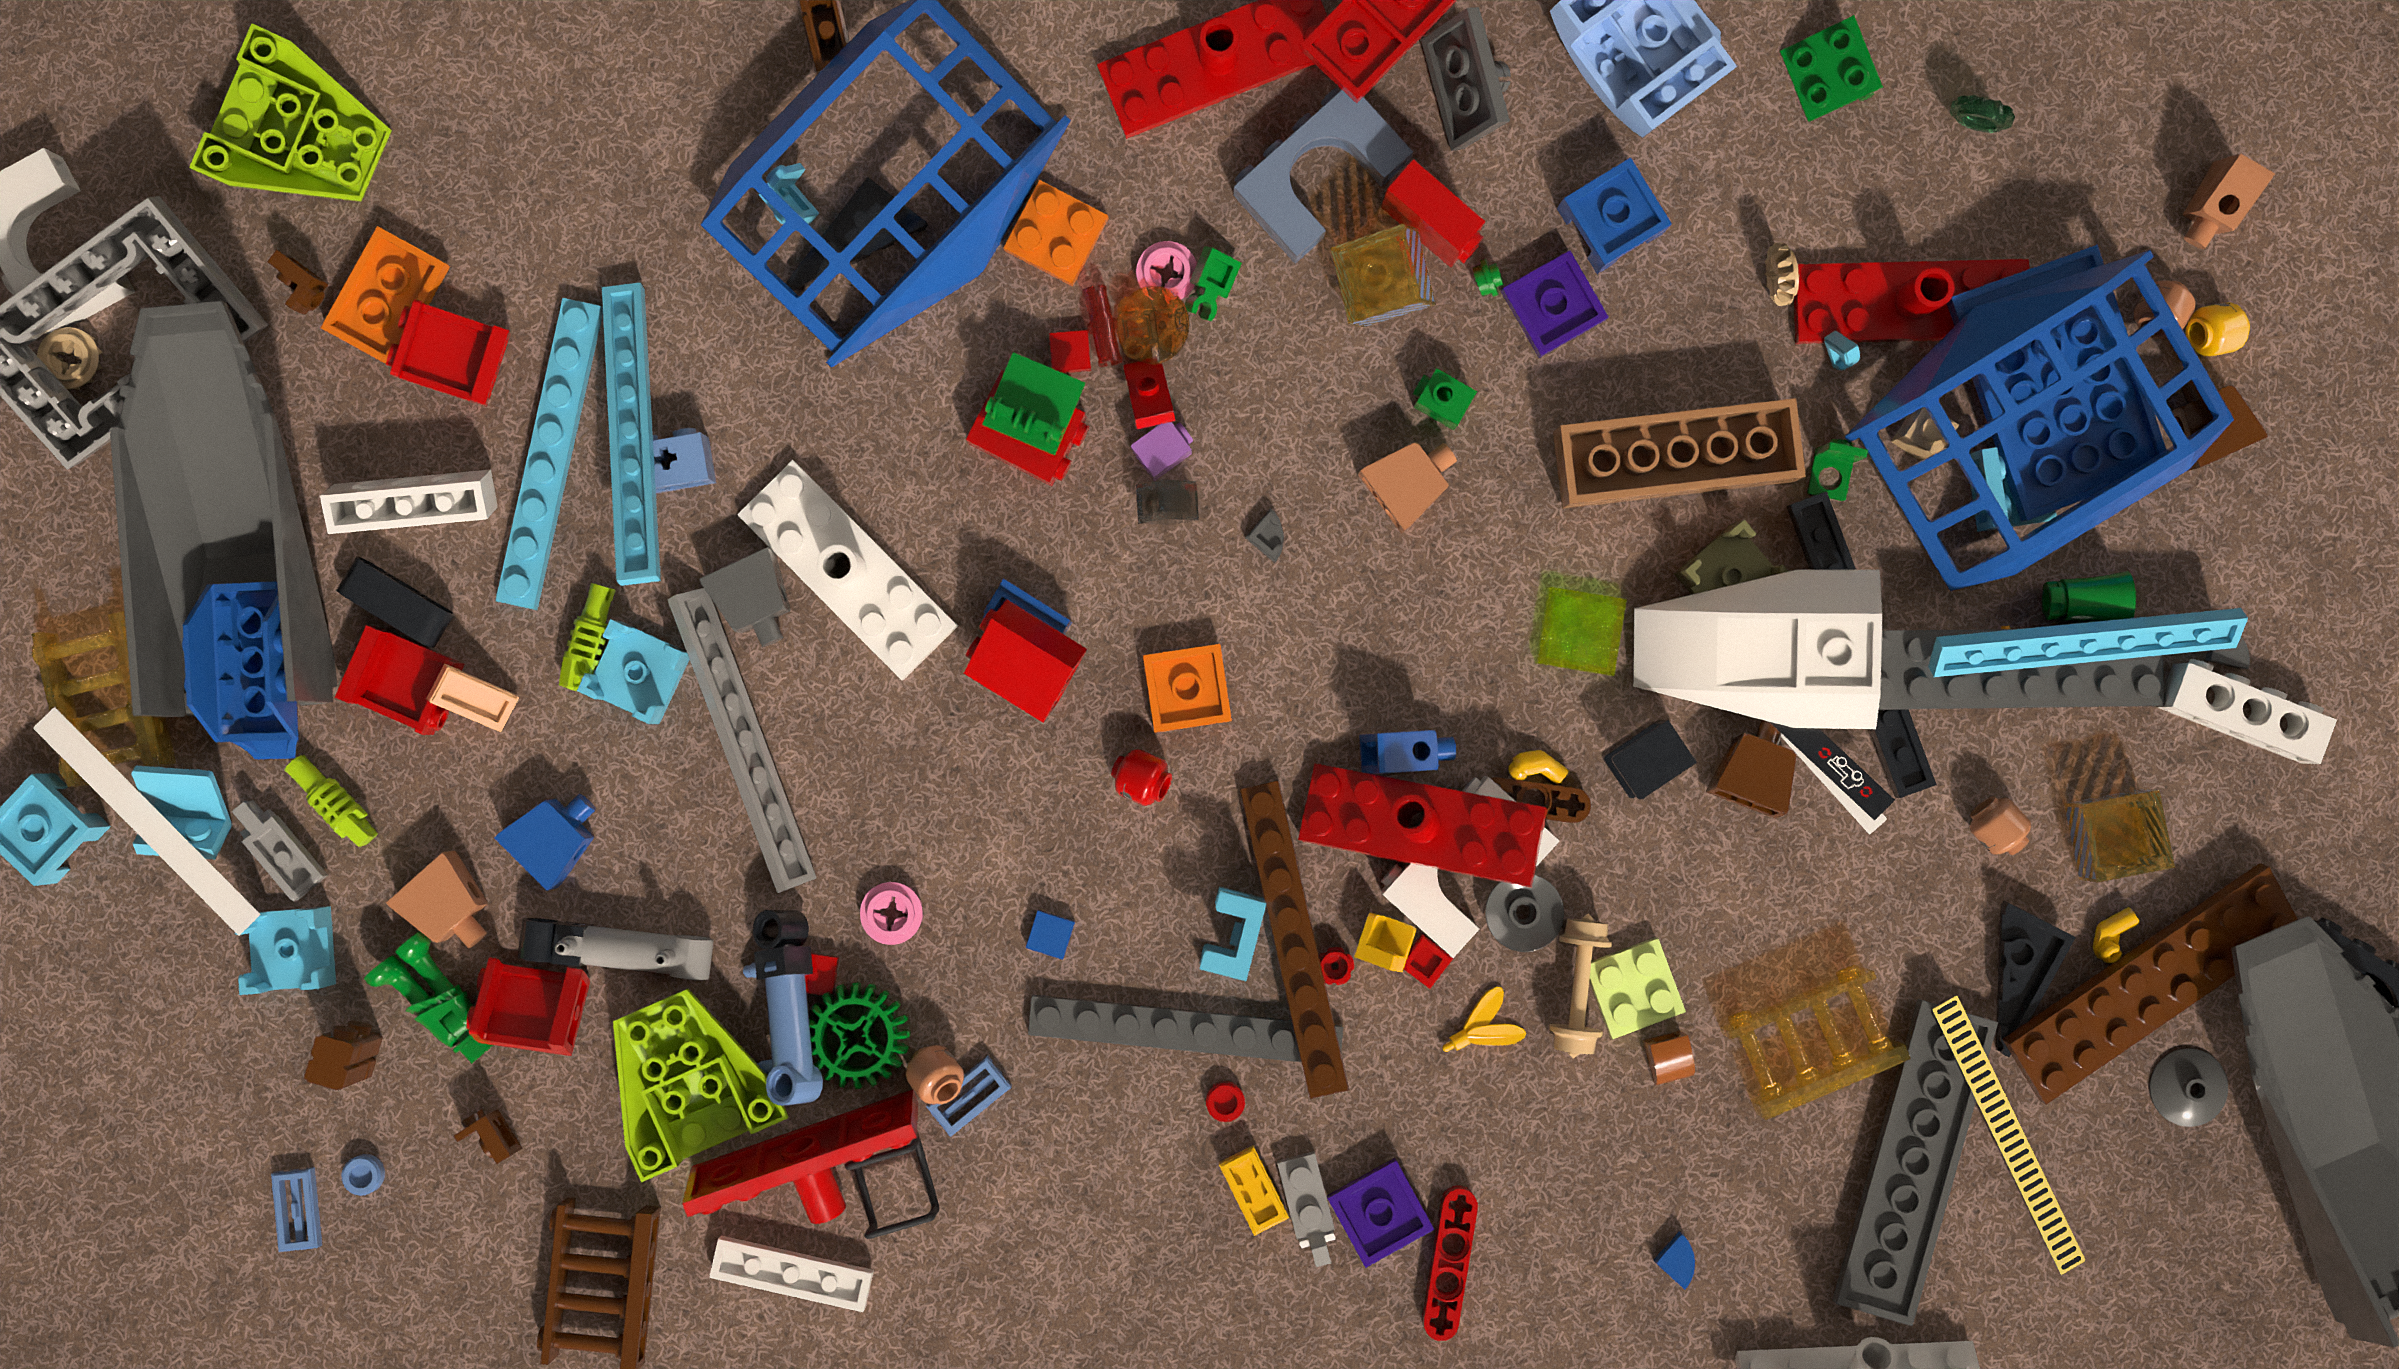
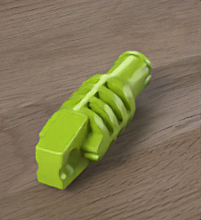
[558,583,616,692]
[284,755,378,847]

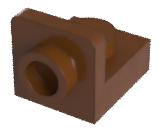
[267,249,329,315]
[453,1109,522,1164]

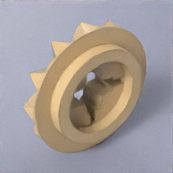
[1765,242,1799,306]
[37,327,102,390]

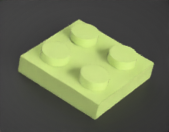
[1589,937,1686,1039]

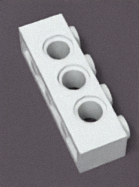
[320,470,498,534]
[2157,659,2337,764]

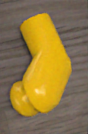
[2093,907,2139,963]

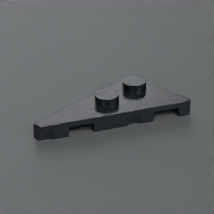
[785,177,928,291]
[1996,900,2076,1057]

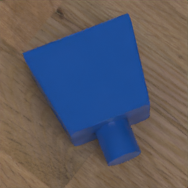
[1359,730,1456,774]
[494,794,596,891]

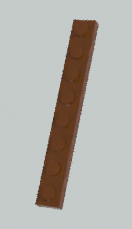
[1240,781,1350,1099]

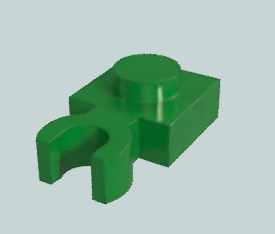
[1184,246,1242,321]

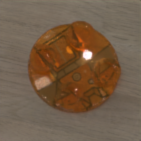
[1116,286,1190,364]

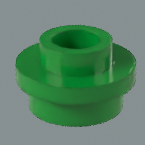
[1472,258,1504,297]

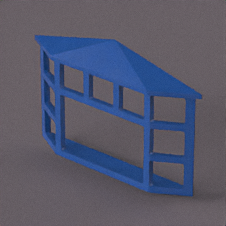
[701,0,1071,368]
[1845,250,2234,591]

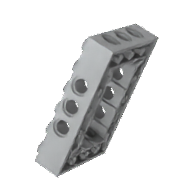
[0,196,268,470]

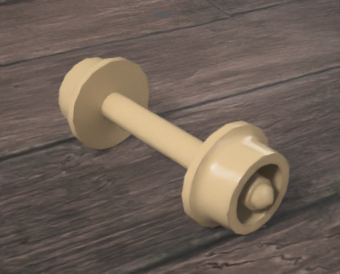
[1549,913,1612,1058]

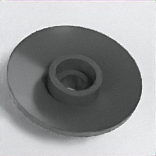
[1485,875,1564,952]
[2149,1048,2228,1127]

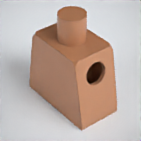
[2183,153,2275,249]
[1358,442,1457,534]
[386,851,488,949]

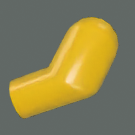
[1508,750,1569,785]

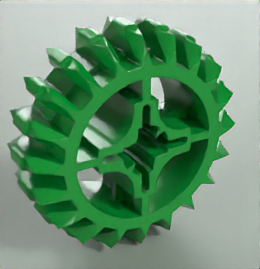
[809,981,911,1089]

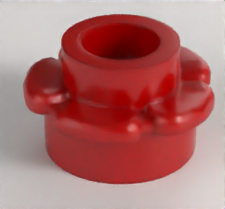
[1319,947,1354,985]

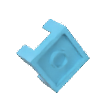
[577,619,690,724]
[0,773,111,886]
[1199,886,1266,981]
[235,906,336,995]

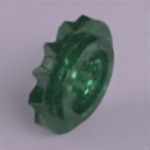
[1950,94,2015,133]

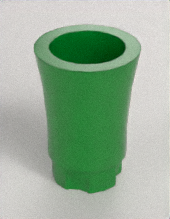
[2042,571,2136,622]

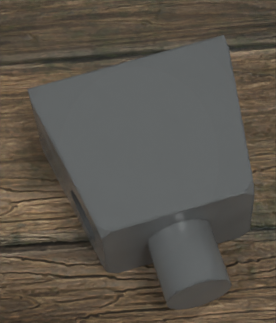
[699,548,791,647]

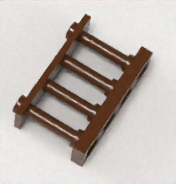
[537,1198,661,1369]

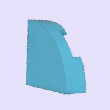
[1824,330,1860,371]

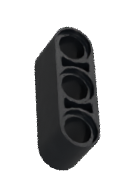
[336,556,455,648]

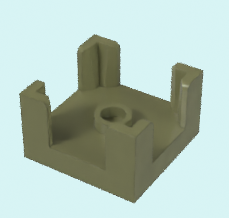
[1674,519,1788,595]

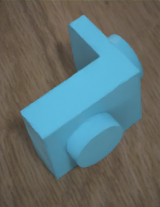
[759,163,819,224]

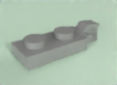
[232,800,328,901]
[1277,1151,1335,1267]

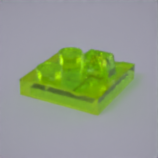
[1536,587,1627,676]

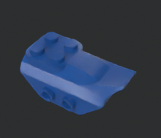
[182,581,299,759]

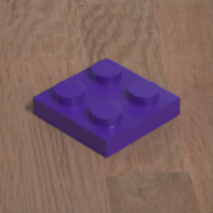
[1500,250,1609,358]
[1327,1158,1434,1268]

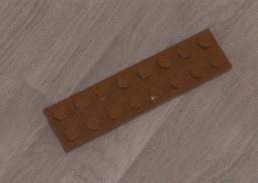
[2002,863,2298,1105]

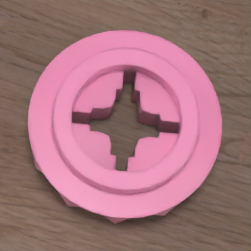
[1136,241,1197,304]
[860,882,923,945]

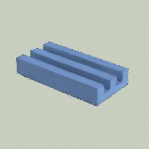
[926,1056,1012,1137]
[271,1167,322,1252]

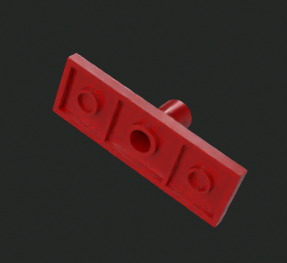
[1097,0,1327,139]
[1300,0,1457,104]
[1794,259,2030,344]
[1298,763,1547,888]
[682,1089,919,1224]

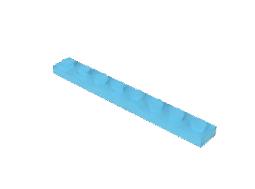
[602,283,661,586]
[495,298,603,610]
[1928,608,2248,677]

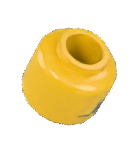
[2185,302,2250,356]

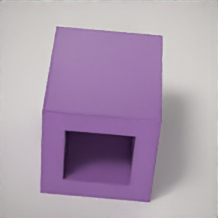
[1130,422,1193,481]

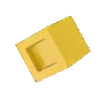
[1354,912,1416,972]

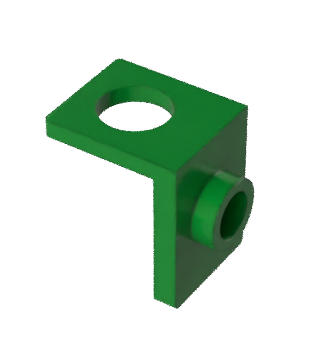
[1807,439,1868,501]

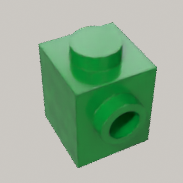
[1412,368,1477,431]

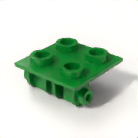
[1780,15,1884,122]
[982,352,1086,455]

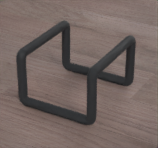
[845,1137,940,1239]

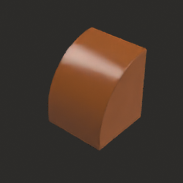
[1643,1031,1695,1086]

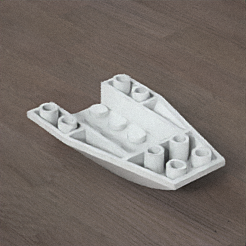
[1634,570,1882,729]

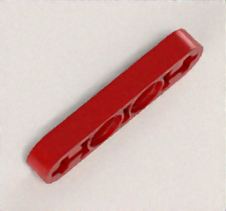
[1422,1185,1478,1341]

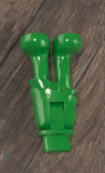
[364,931,494,1064]

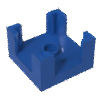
[1557,157,1672,274]

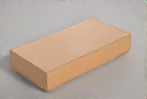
[426,664,519,732]

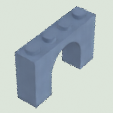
[1233,87,1413,264]

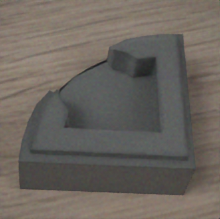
[1245,508,1284,563]
[2205,636,2250,670]

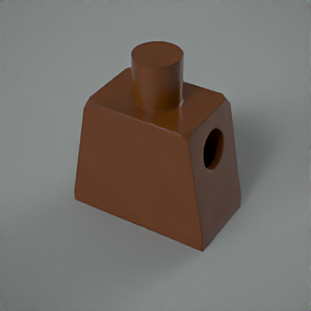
[2171,380,2268,471]
[1706,719,1797,818]

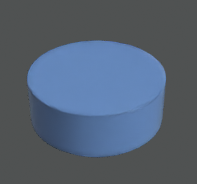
[341,1154,385,1196]

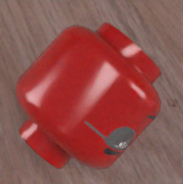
[1111,749,1172,806]

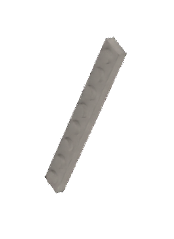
[667,588,816,893]

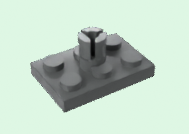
[1421,7,1511,151]

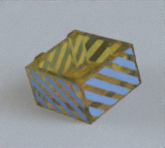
[1330,224,1436,327]
[2064,789,2175,883]

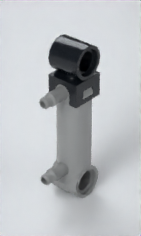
[517,918,714,980]

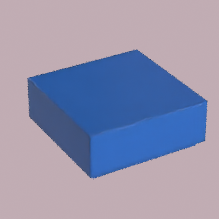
[1026,910,1075,960]

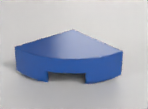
[1653,1231,1695,1290]

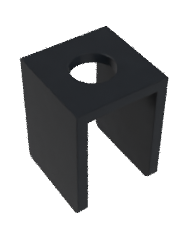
[1604,720,1697,800]

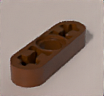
[1490,777,1591,823]

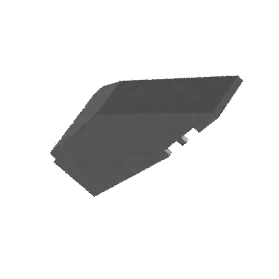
[110,301,337,717]
[2231,916,2399,1348]

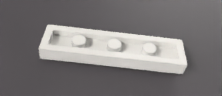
[709,1236,874,1312]

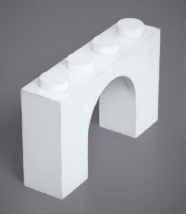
[0,148,135,334]
[1381,776,1559,958]

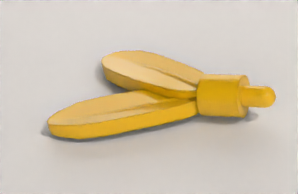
[1442,986,1526,1052]

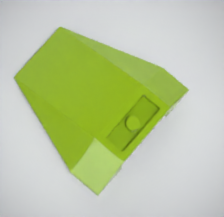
[189,23,392,202]
[613,988,789,1182]

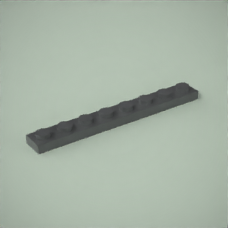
[1028,995,1344,1062]

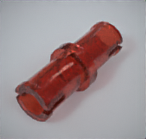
[1082,285,1123,367]

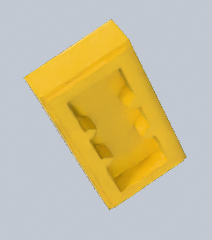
[1219,1145,1289,1236]

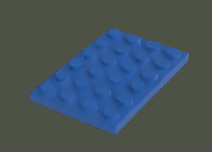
[1947,245,2167,521]

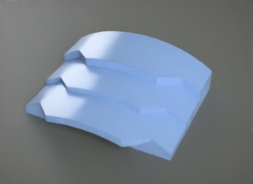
[1550,0,1737,138]

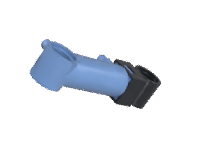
[743,910,823,1106]

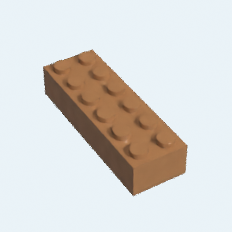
[1553,398,1806,509]

